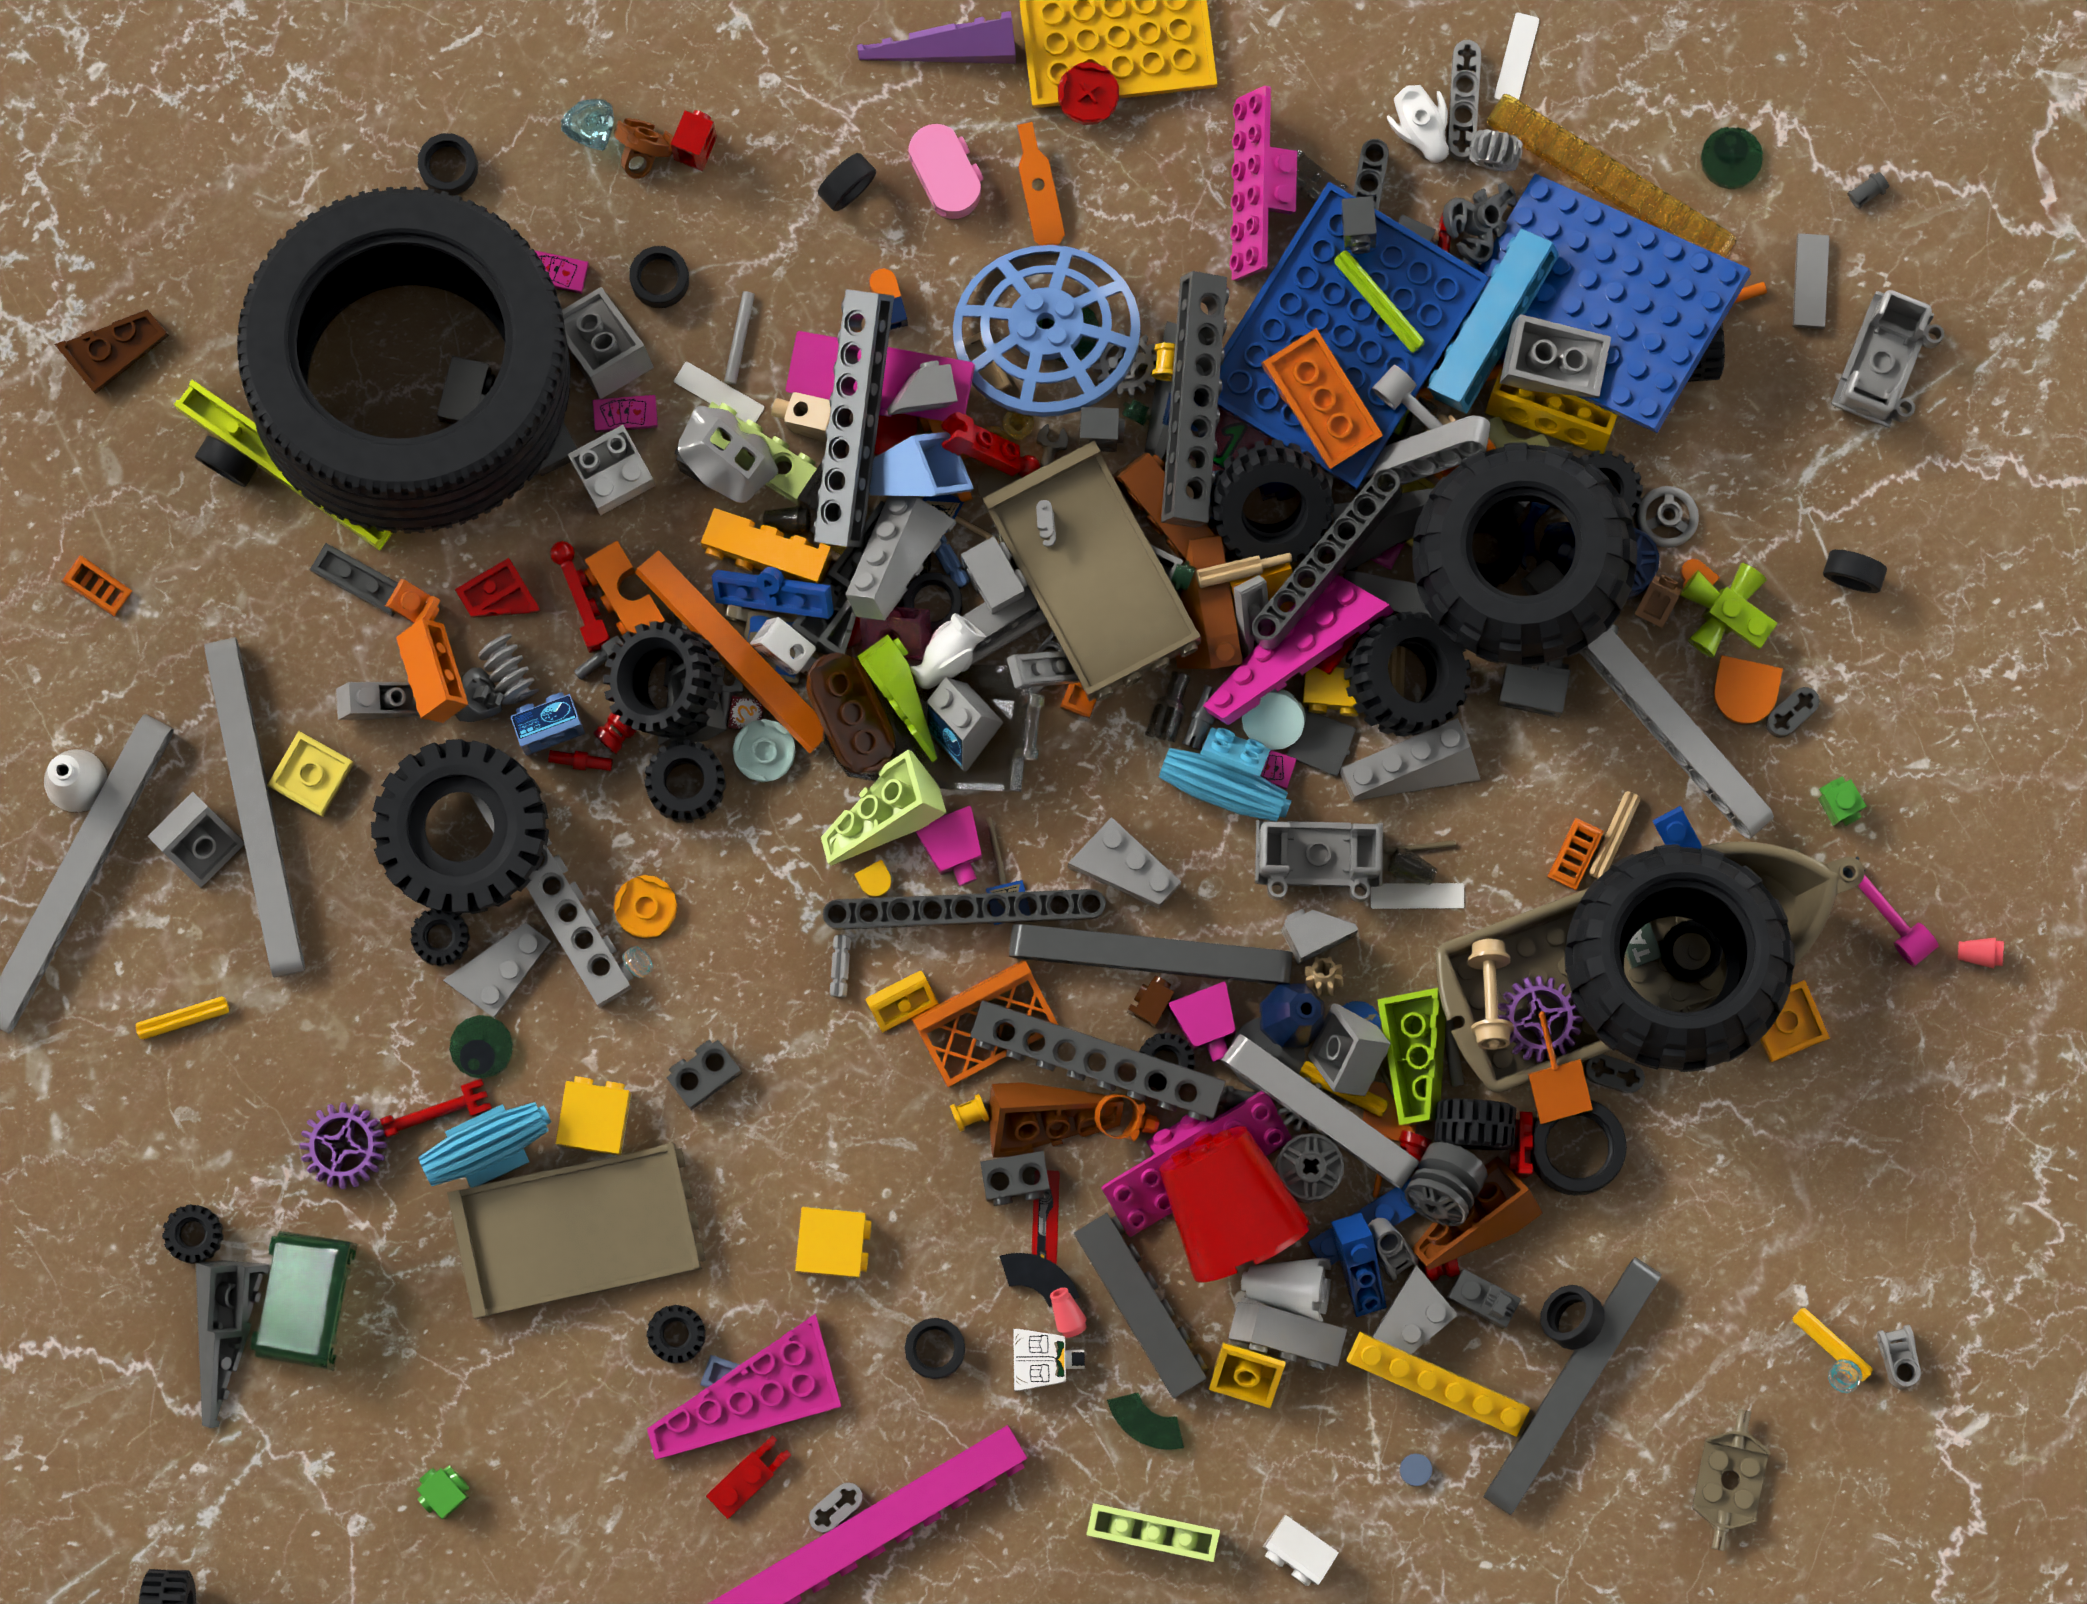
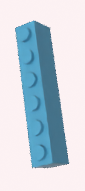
[1428,228,1559,414]

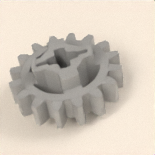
[1093,329,1157,398]

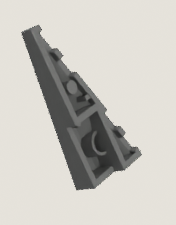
[791,501,885,655]

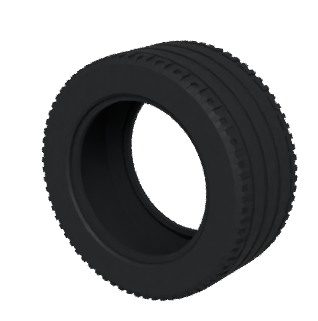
[237,187,571,534]

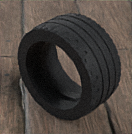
[1530,1100,1627,1196]

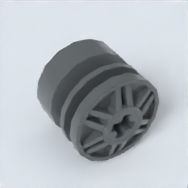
[1275,1133,1344,1204]
[1404,1142,1488,1226]

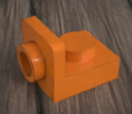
[385,579,440,623]

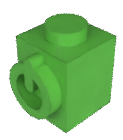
[1818,776,1867,826]
[416,1465,470,1519]

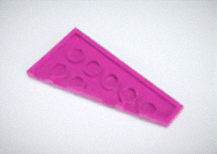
[1203,575,1394,725]
[647,1313,842,1460]

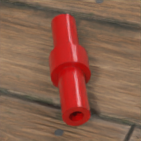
[548,750,613,771]

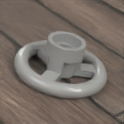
[1636,486,1699,548]

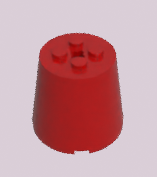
[1159,1126,1311,1283]

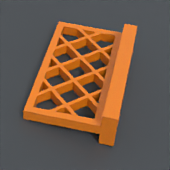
[911,960,1058,1087]

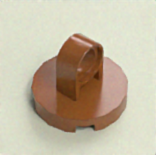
[614,118,674,179]

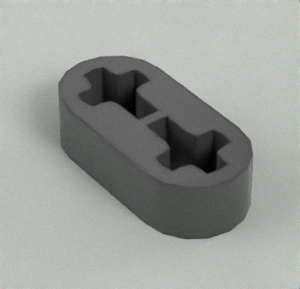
[1766,687,1820,738]
[1584,1054,1645,1093]

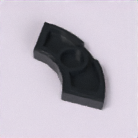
[999,1253,1080,1308]

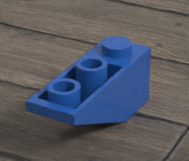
[1331,1213,1387,1317]

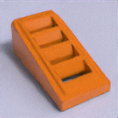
[61,555,132,617]
[1547,818,1604,891]

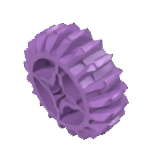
[1498,976,1583,1063]
[299,1102,387,1189]

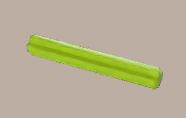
[1334,250,1424,353]

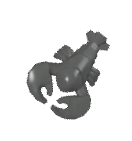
[1442,182,1518,264]

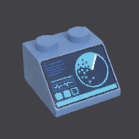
[511,692,585,756]

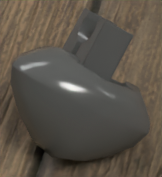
[455,667,504,722]

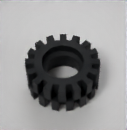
[410,909,470,966]
[1139,1032,1195,1091]
[162,1204,224,1263]
[647,1305,706,1363]

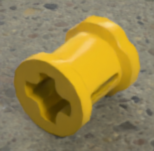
[1152,343,1175,381]
[950,1094,989,1132]

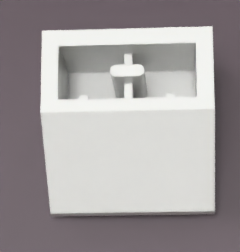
[568,425,655,516]
[1262,1515,1339,1586]

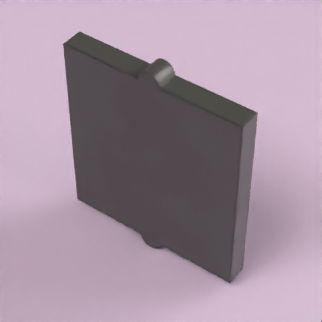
[1287,708,1356,777]

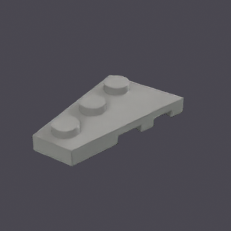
[443,922,552,1019]

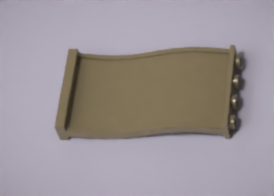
[982,440,1201,701]
[447,1142,706,1319]

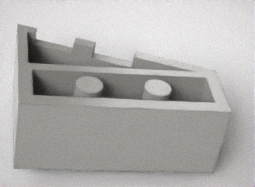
[1068,817,1181,909]
[1372,1265,1458,1378]
[1228,1302,1347,1370]

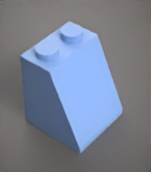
[869,432,974,496]

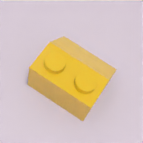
[1209,1342,1286,1408]

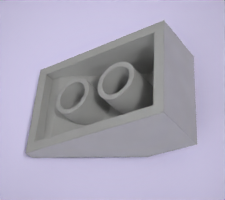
[562,287,654,400]
[1500,314,1611,398]

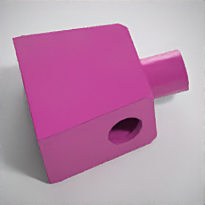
[915,806,982,886]
[1168,981,1236,1062]

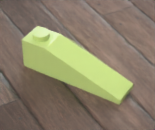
[821,750,946,865]

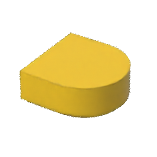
[854,859,891,897]

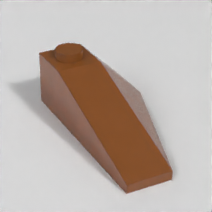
[1175,535,1242,669]
[988,1082,1124,1158]
[1412,1156,1543,1270]

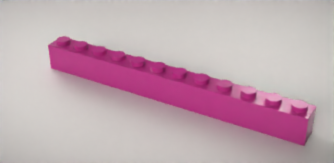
[708,1425,1027,1604]

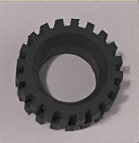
[603,621,723,738]

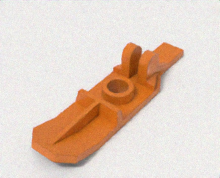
[1017,122,1065,245]

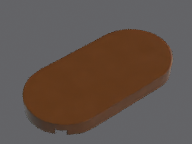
[806,652,896,774]

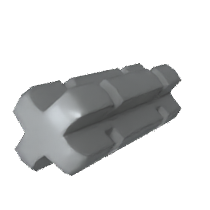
[830,935,851,998]

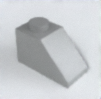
[887,361,958,415]

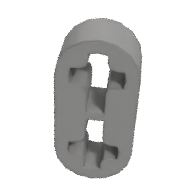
[809,1483,863,1533]

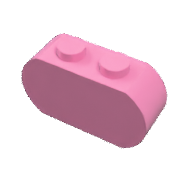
[908,124,984,219]

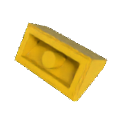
[865,971,939,1033]

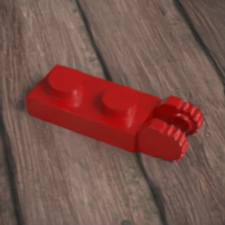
[706,1435,791,1519]

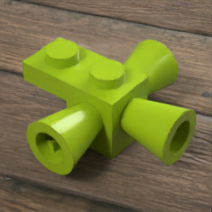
[1680,563,1778,658]

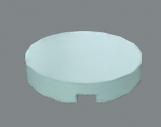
[1242,689,1306,750]
[733,719,796,782]

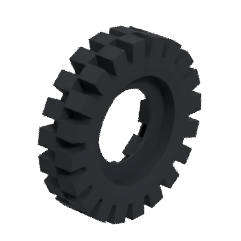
[371,739,549,915]

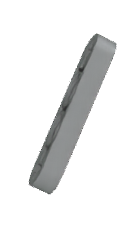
[1447,40,1481,161]

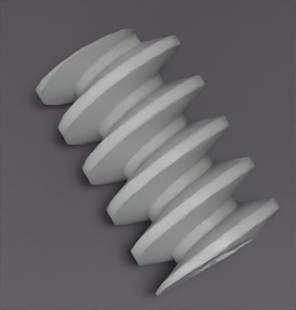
[478,633,539,705]

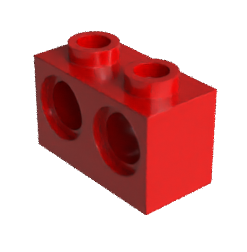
[670,110,717,171]

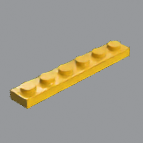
[1346,1332,1530,1437]

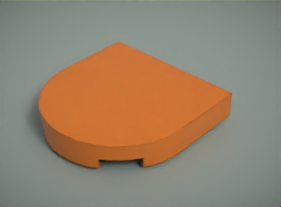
[1713,655,1783,725]

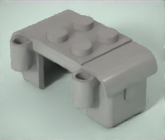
[1831,290,1944,428]
[1255,820,1383,902]

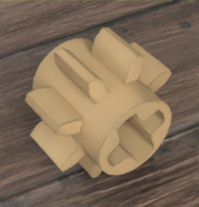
[1305,956,1343,996]

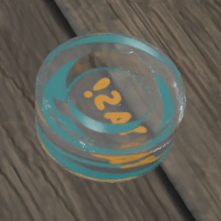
[622,946,653,978]
[1828,1359,1862,1393]

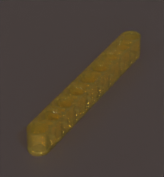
[1486,94,1737,258]

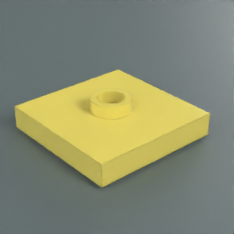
[267,731,354,817]

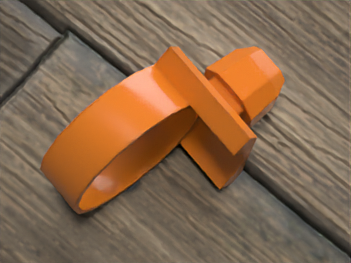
[1094,1093,1160,1142]

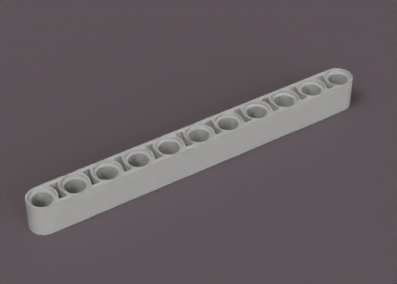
[1521,560,1774,839]
[204,637,305,978]
[0,714,174,1034]

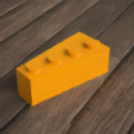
[701,508,833,584]

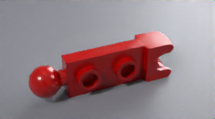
[941,412,1041,478]
[550,541,610,653]

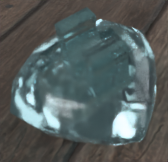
[561,99,614,151]

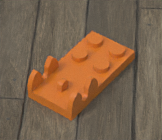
[1261,328,1383,469]

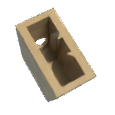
[772,392,831,442]

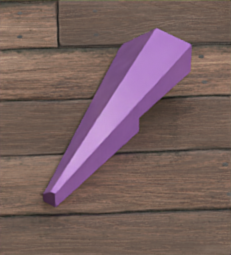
[857,11,1016,64]

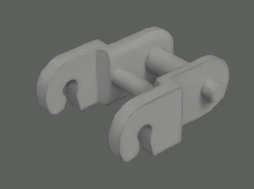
[1036,500,1056,547]

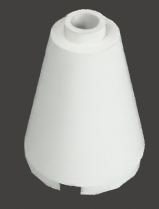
[44,749,107,812]
[1241,1258,1331,1322]

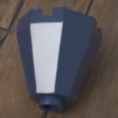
[1259,984,1325,1048]

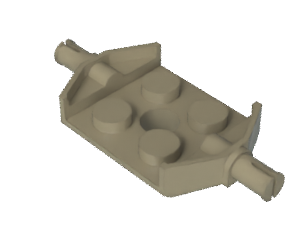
[1692,1409,1771,1551]

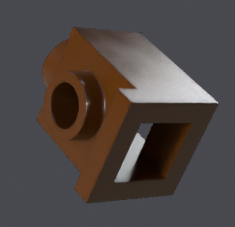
[1127,975,1174,1028]

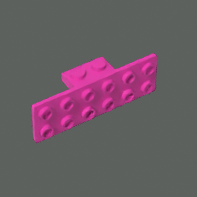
[1229,85,1297,281]
[785,331,975,421]
[1101,1091,1292,1237]

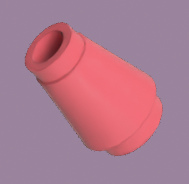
[1958,937,2004,969]
[1050,1288,1087,1338]

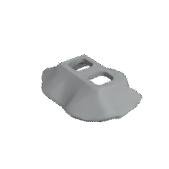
[678,406,778,503]

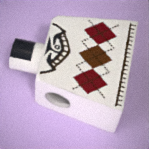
[750,617,816,676]

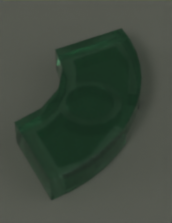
[1107,1393,1184,1450]

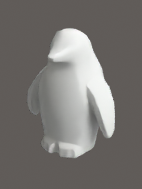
[1387,85,1449,163]
[910,613,986,689]

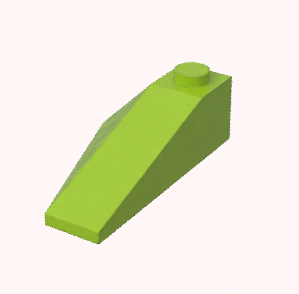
[857,635,937,762]

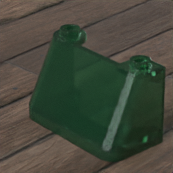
[250,1231,358,1371]

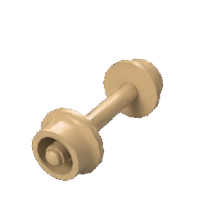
[1468,939,1514,1050]

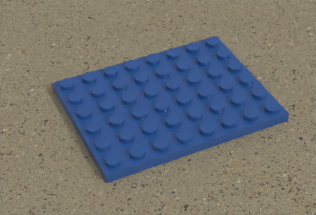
[1453,173,1751,433]
[1217,182,1490,490]

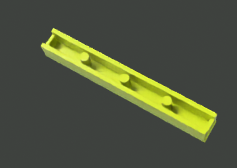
[174,379,393,551]

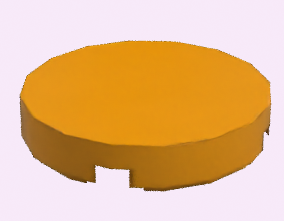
[614,875,678,939]

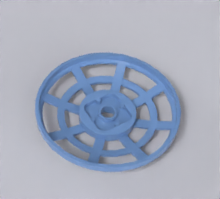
[953,245,1141,417]

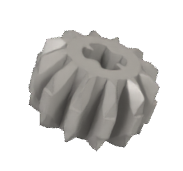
[1469,129,1523,172]

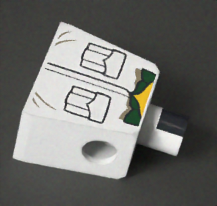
[1013,1329,1085,1391]

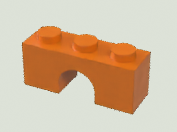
[584,541,666,636]

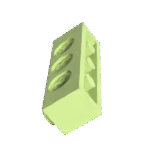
[709,402,818,505]
[1086,1503,1220,1562]

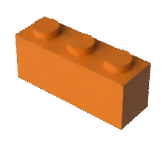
[396,618,469,723]

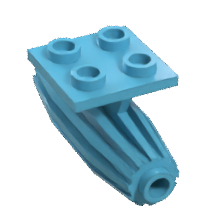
[1159,727,1292,822]
[418,1102,552,1188]

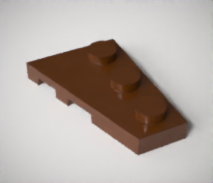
[54,309,169,394]

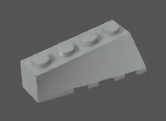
[845,496,956,621]
[1340,718,1481,802]

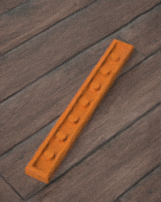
[635,550,827,754]

